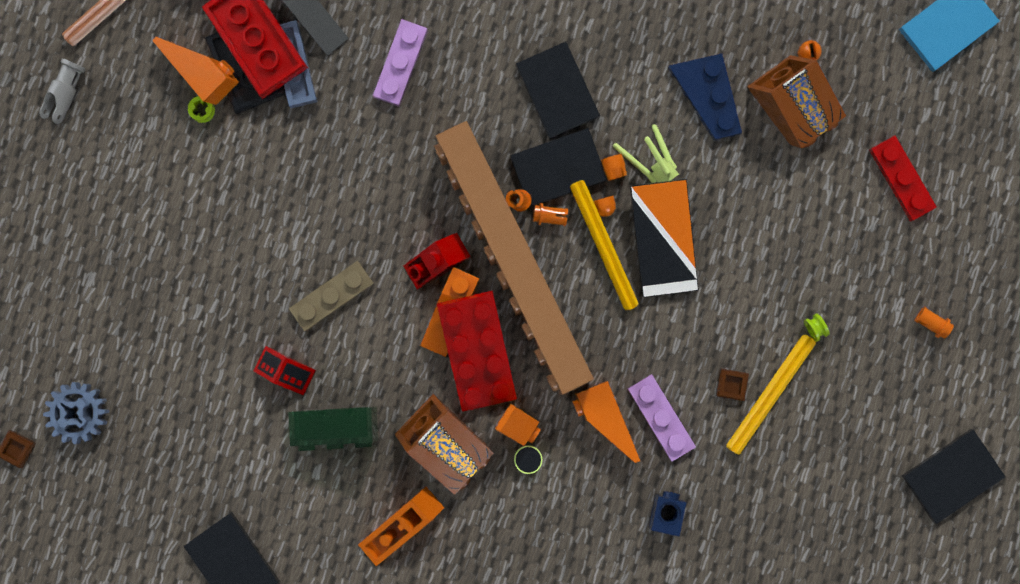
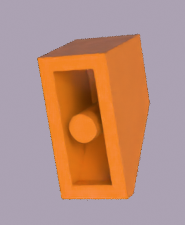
[495,403,541,446]

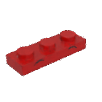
[869,135,937,222]

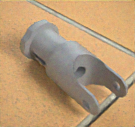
[39,58,85,124]

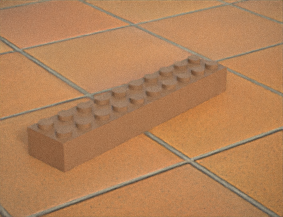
[434,121,594,395]

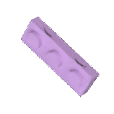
[373,19,428,107]
[627,374,696,462]

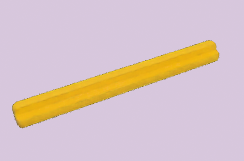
[570,180,639,310]
[726,335,816,455]

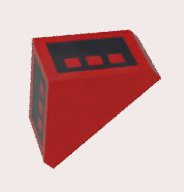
[253,346,316,395]

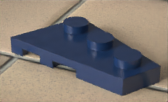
[668,53,742,141]

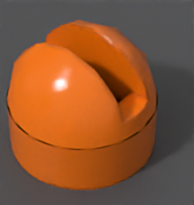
[798,40,822,60]
[594,195,616,217]

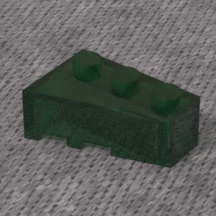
[288,406,378,451]

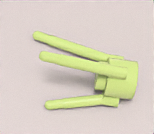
[613,124,679,183]

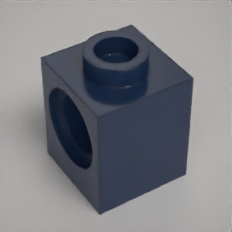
[649,491,686,537]

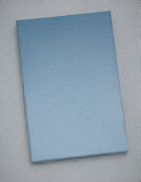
[899,0,1000,72]

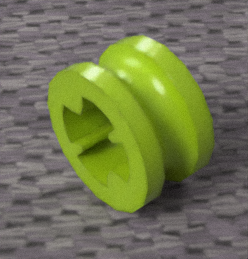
[188,96,215,123]
[804,313,830,342]

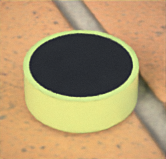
[514,445,542,474]

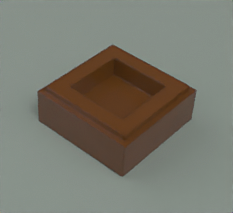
[716,368,749,401]
[0,430,36,468]

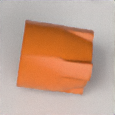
[601,154,627,181]

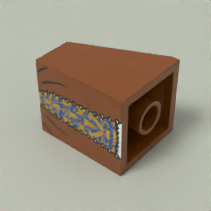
[747,55,846,149]
[395,394,494,495]

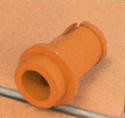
[505,189,532,212]
[532,203,568,226]
[914,306,954,339]

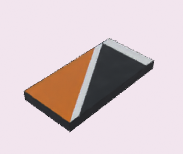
[630,179,699,298]

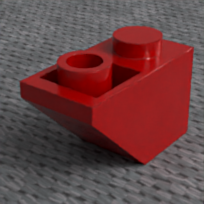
[403,233,471,290]

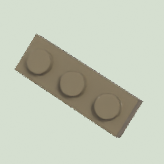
[289,261,374,332]

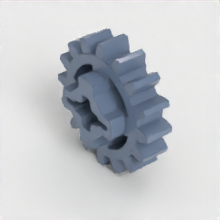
[43,382,109,444]

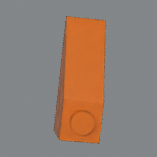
[152,37,239,105]
[420,267,480,357]
[572,381,640,463]
[358,486,444,566]

